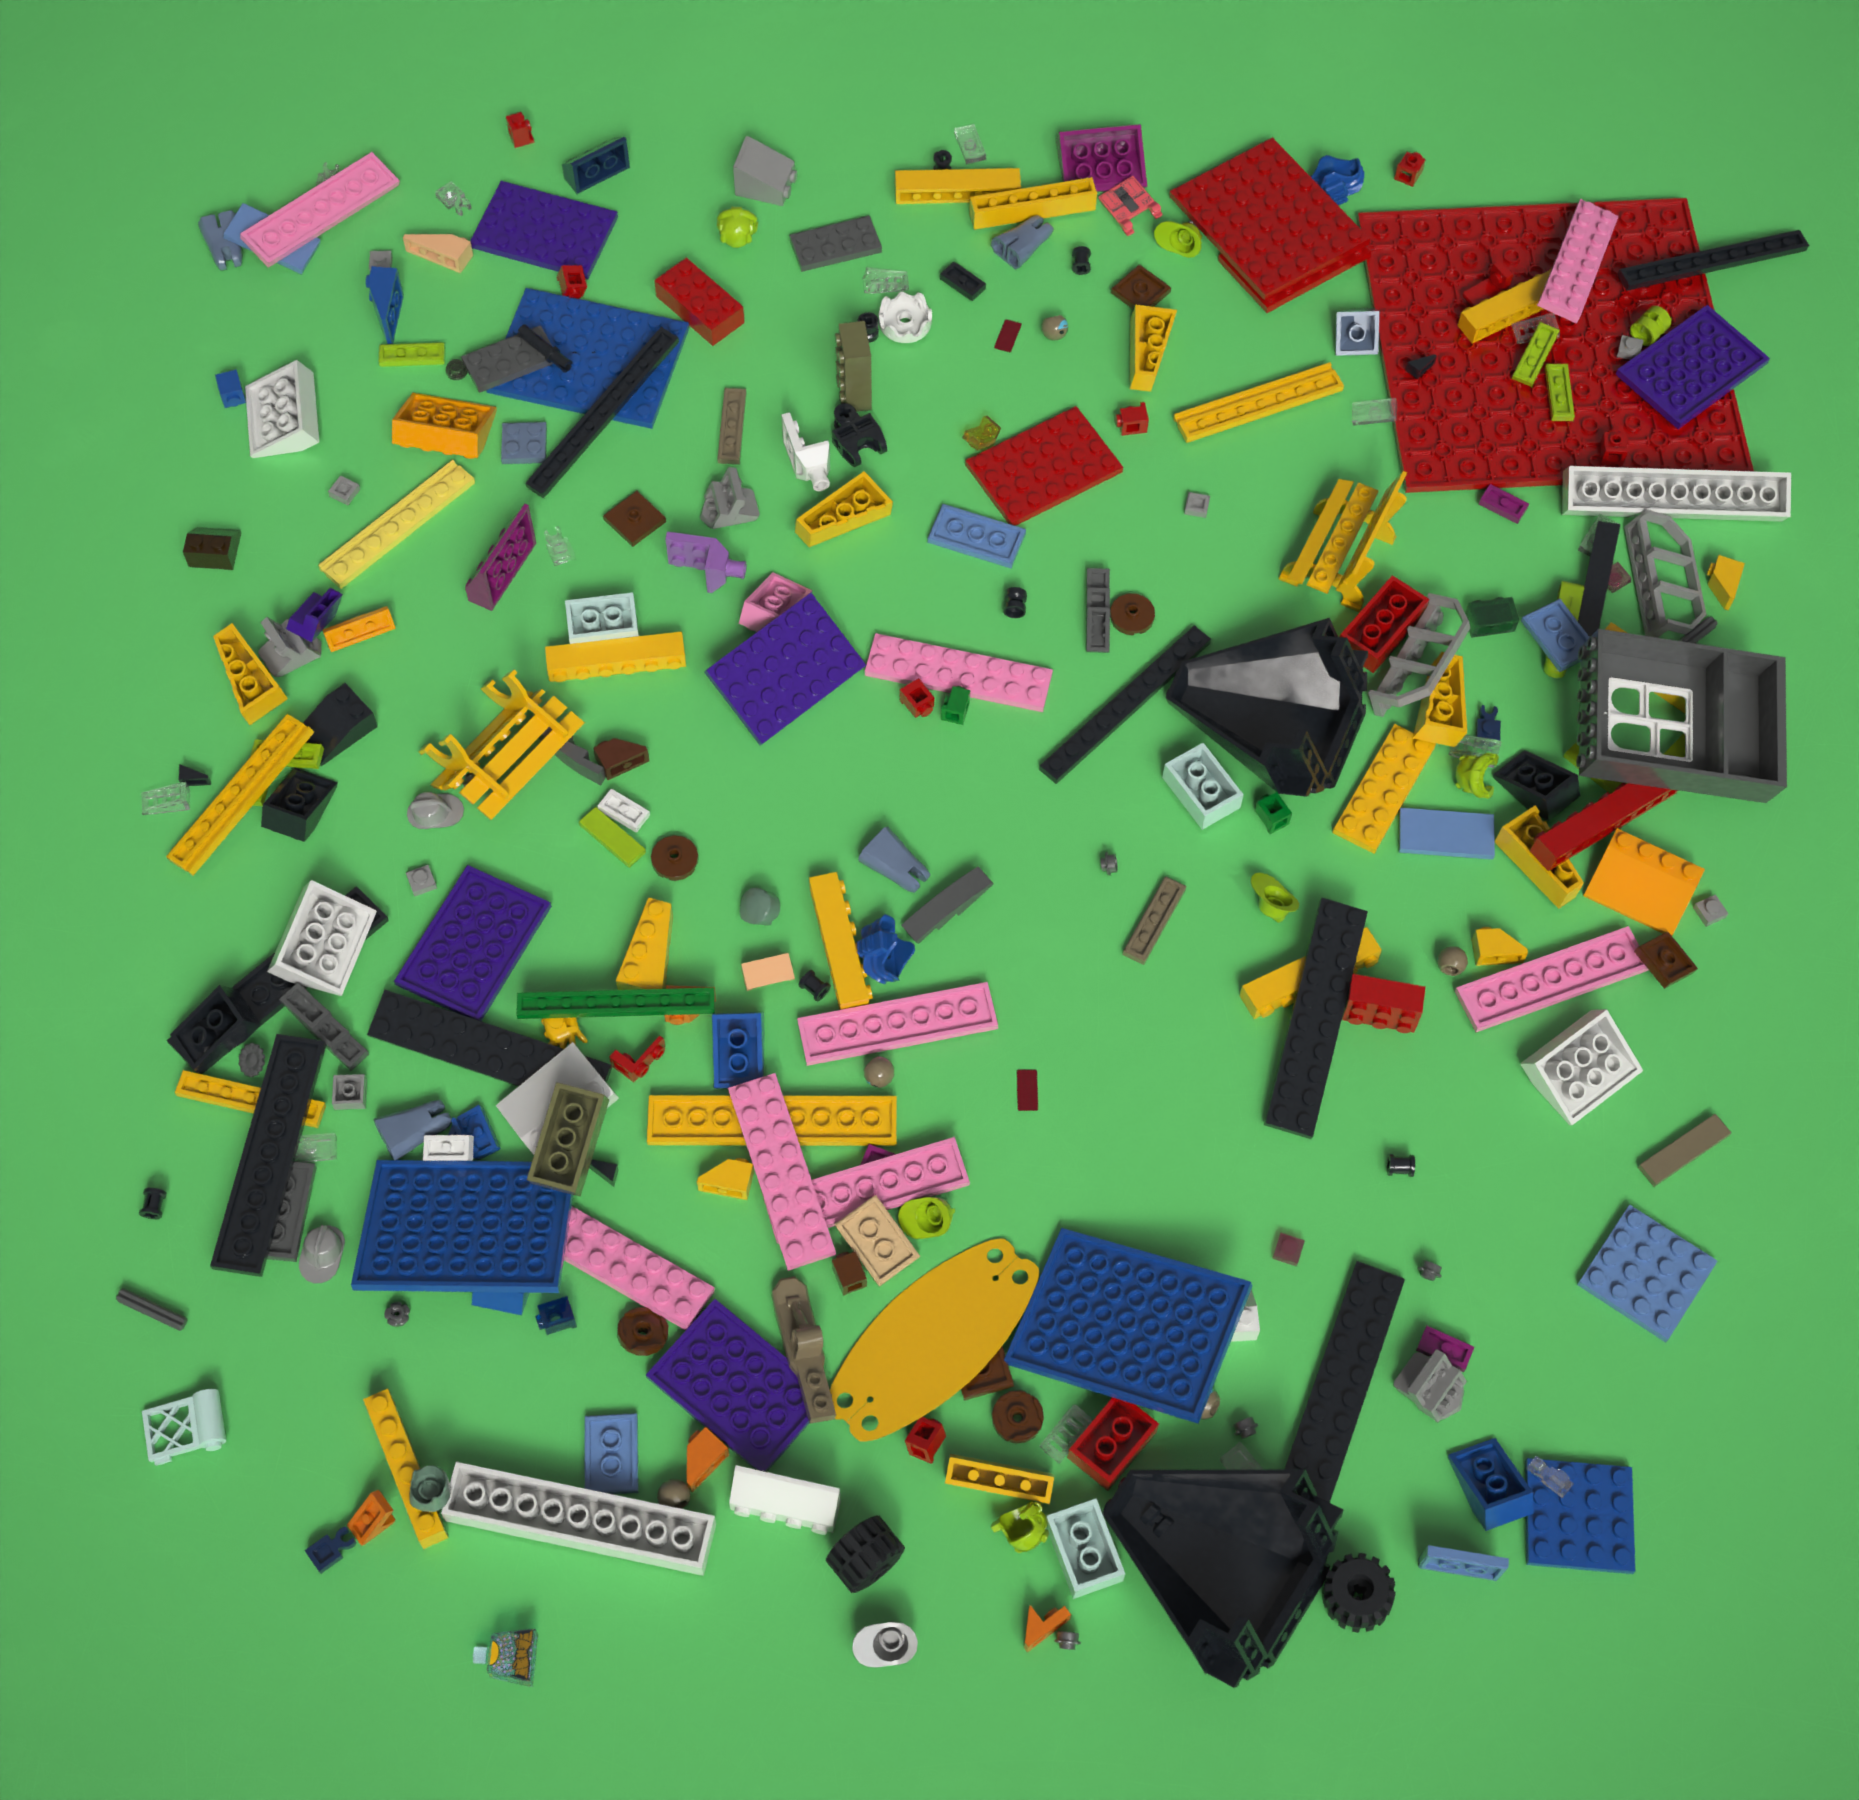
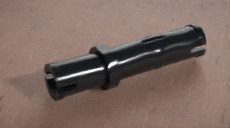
[517,324,573,373]

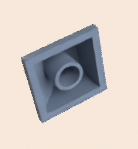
[1335,308,1380,356]

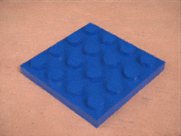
[1525,1458,1635,1574]

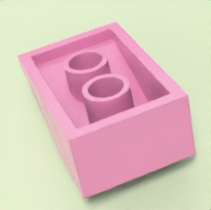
[739,572,812,632]

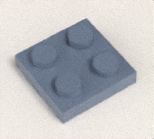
[501,422,547,464]

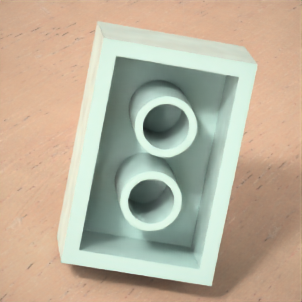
[565,592,639,644]
[1162,743,1244,830]
[1046,1499,1125,1599]

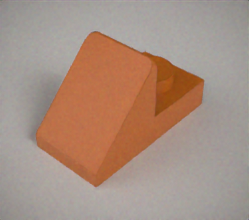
[347,1490,395,1546]
[1024,1605,1071,1652]

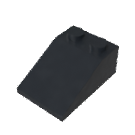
[303,683,378,767]
[1493,750,1580,821]
[261,768,338,842]
[170,985,261,1071]

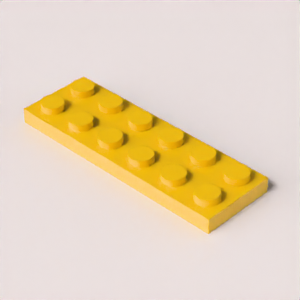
[1333,724,1436,854]

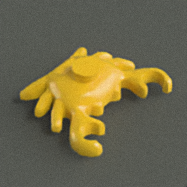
[541,1018,588,1049]

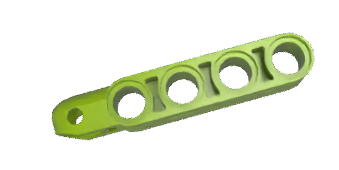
[1543,581,1584,678]

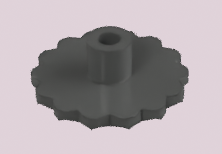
[238,1043,265,1077]

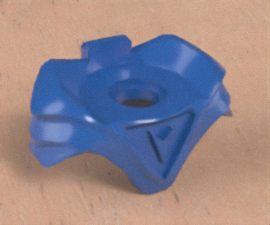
[1310,155,1364,206]
[857,914,915,984]

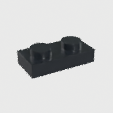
[940,262,986,301]

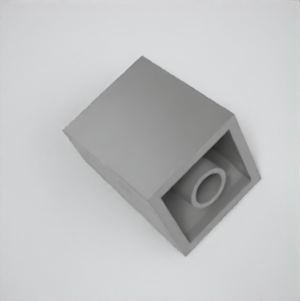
[733,136,798,206]

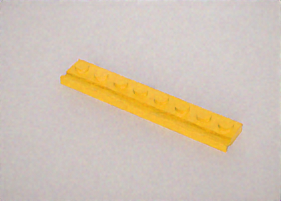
[1173,362,1344,443]
[166,714,314,876]

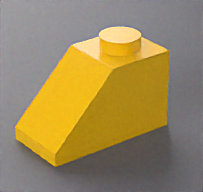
[1706,555,1745,610]
[1471,927,1528,966]
[697,1158,754,1200]

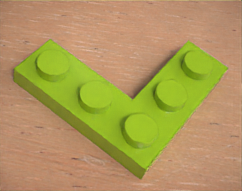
[250,739,324,806]

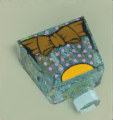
[473,1629,538,1687]

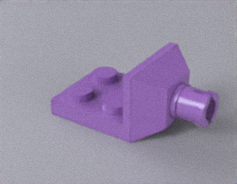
[665,531,747,593]

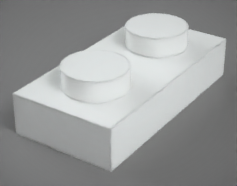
[598,789,650,833]
[423,1135,474,1161]

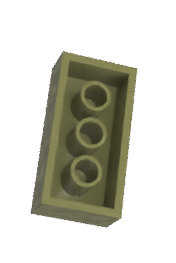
[835,321,872,412]
[527,1082,609,1197]

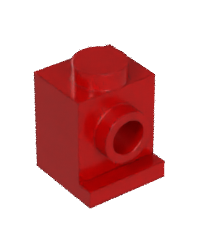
[506,112,535,148]
[1394,152,1426,187]
[557,265,587,299]
[1115,402,1149,436]
[1600,429,1628,465]
[900,678,934,718]
[905,1417,946,1464]

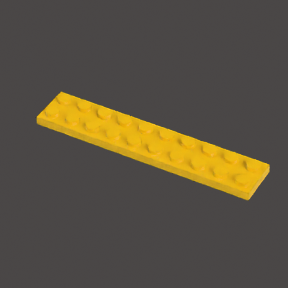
[647,1095,897,1146]

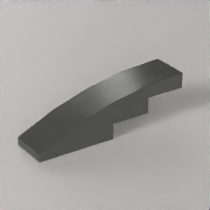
[1086,568,1110,653]
[530,716,606,786]
[901,866,994,944]
[279,983,369,1071]

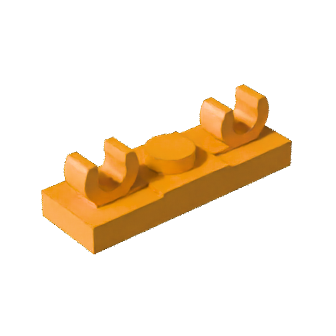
[322,606,396,652]

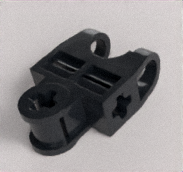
[832,403,887,467]

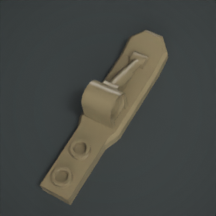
[771,1277,836,1424]

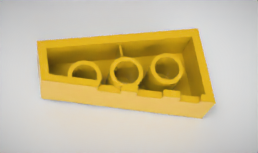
[1130,305,1177,392]
[795,471,893,547]
[213,623,288,725]
[1413,652,1467,747]
[1495,805,1584,909]
[616,897,673,990]

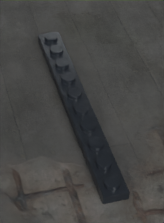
[1617,230,1809,291]
[525,327,679,499]
[1039,625,1211,784]

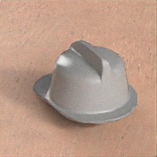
[407,792,464,829]
[299,1225,345,1284]
[852,1621,918,1667]

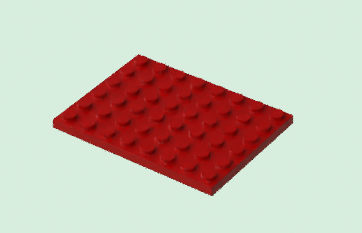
[1170,137,1370,300]

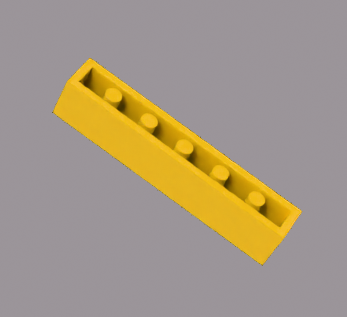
[895,168,1021,204]
[969,177,1097,230]
[1458,268,1552,343]
[545,632,686,682]
[809,872,873,1010]
[1240,927,1382,1019]
[363,1388,448,1549]

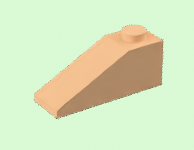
[403,234,473,273]

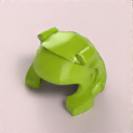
[717,207,758,248]
[1455,753,1499,799]
[991,1501,1049,1553]

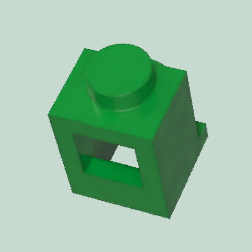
[941,686,971,725]
[1255,792,1292,834]

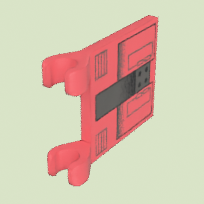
[1098,176,1162,236]

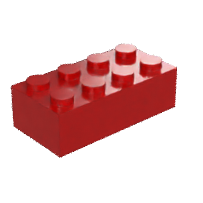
[654,257,745,346]
[1340,575,1430,673]

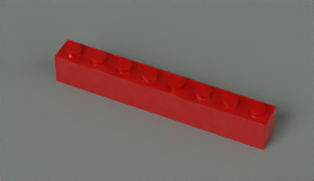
[1529,783,1678,871]

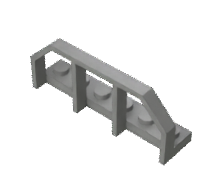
[1624,509,1706,638]
[1368,593,1470,717]

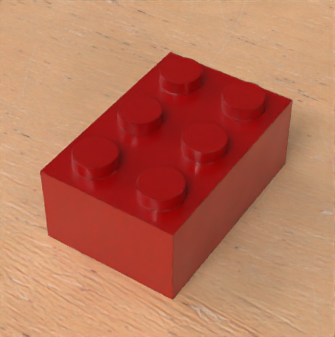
[1342,974,1426,1033]
[1067,1397,1159,1491]

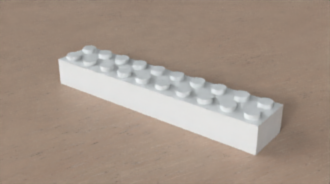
[1562,466,1791,522]
[441,1462,716,1576]

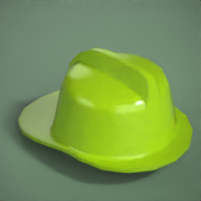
[1154,221,1202,258]
[1250,873,1299,923]
[898,1197,955,1239]

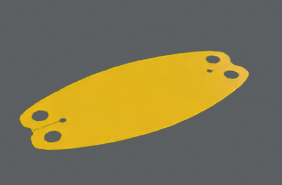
[830,1239,1039,1442]

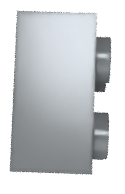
[332,1074,367,1110]

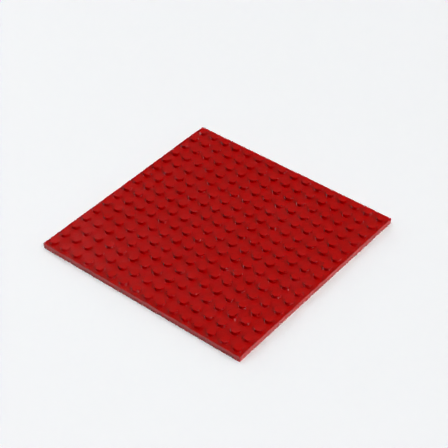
[1357,198,1754,493]

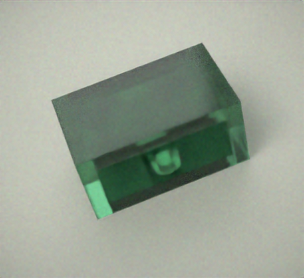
[1465,597,1519,638]

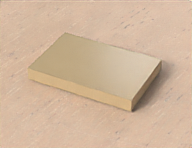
[835,1195,920,1287]

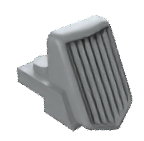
[700,467,760,529]
[259,617,321,677]
[1394,1349,1467,1423]

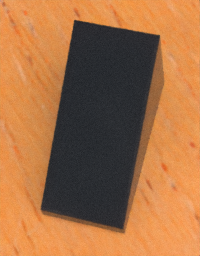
[1405,354,1437,379]
[178,764,211,786]
[589,1159,619,1187]

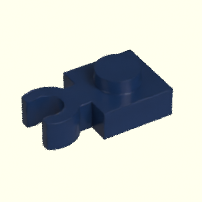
[1476,705,1501,745]
[304,1527,357,1574]

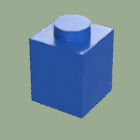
[215,370,246,408]

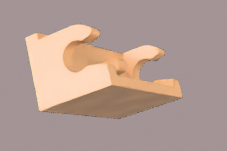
[741,953,795,991]

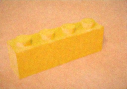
[945,1454,1054,1504]

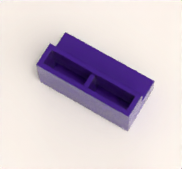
[286,588,343,642]

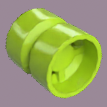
[1630,306,1671,346]

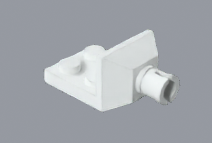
[781,412,830,491]

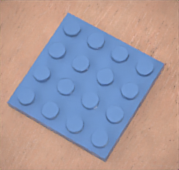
[1577,1204,1717,1343]

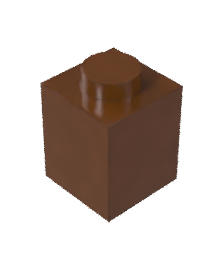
[832,1251,867,1296]

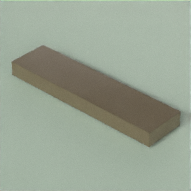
[718,388,747,464]
[1123,876,1187,965]
[1638,1114,1731,1187]

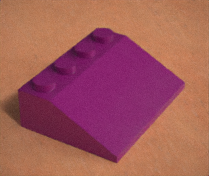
[1056,124,1147,192]
[465,504,536,611]

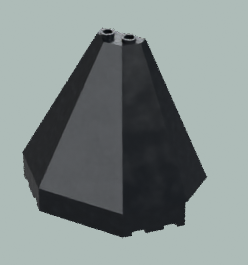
[1165,618,1368,797]
[1102,1469,1344,1688]

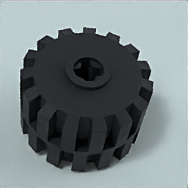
[825,1515,905,1593]
[1323,1553,1396,1633]

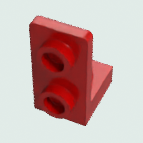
[1463,260,1513,307]
[609,1036,665,1083]

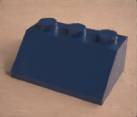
[562,137,630,194]

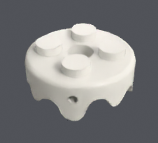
[879,292,932,343]

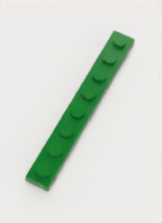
[516,988,715,1019]

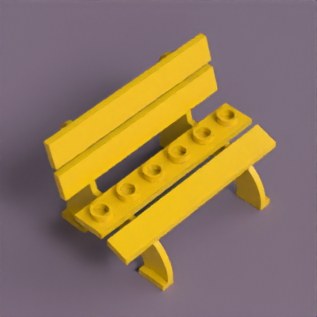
[1279,471,1407,612]
[418,669,585,820]

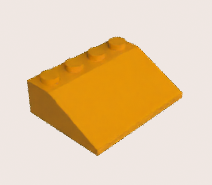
[392,393,497,459]
[1583,828,1705,936]

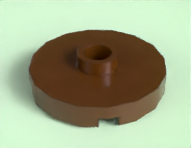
[1110,594,1155,635]
[651,835,699,881]
[617,1307,668,1356]
[992,1390,1044,1443]

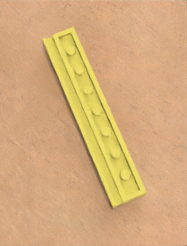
[318,460,475,589]

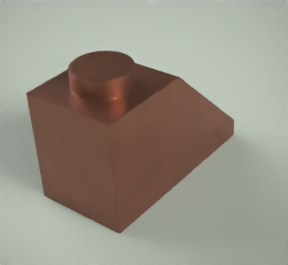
[593,738,649,780]

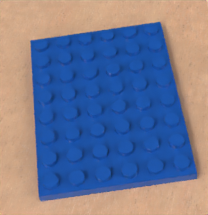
[486,288,689,429]
[351,1160,573,1293]
[1004,1228,1253,1424]

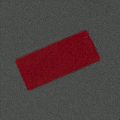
[994,319,1022,352]
[1017,1070,1038,1111]

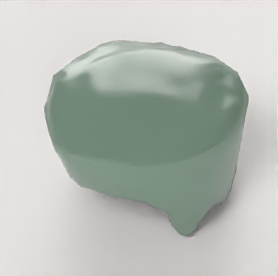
[740,888,780,925]
[409,1465,451,1512]

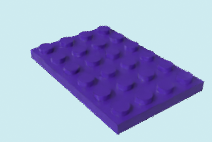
[470,181,618,280]
[1616,305,1770,429]
[704,593,866,746]
[394,865,552,1021]
[646,1299,832,1472]

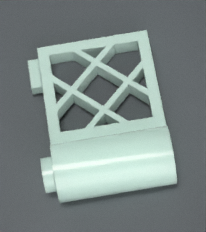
[142,1389,226,1466]

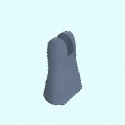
[198,210,242,271]
[991,215,1054,270]
[858,826,930,893]
[373,1100,452,1160]

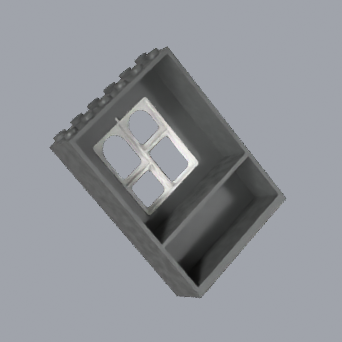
[1576,629,1787,803]

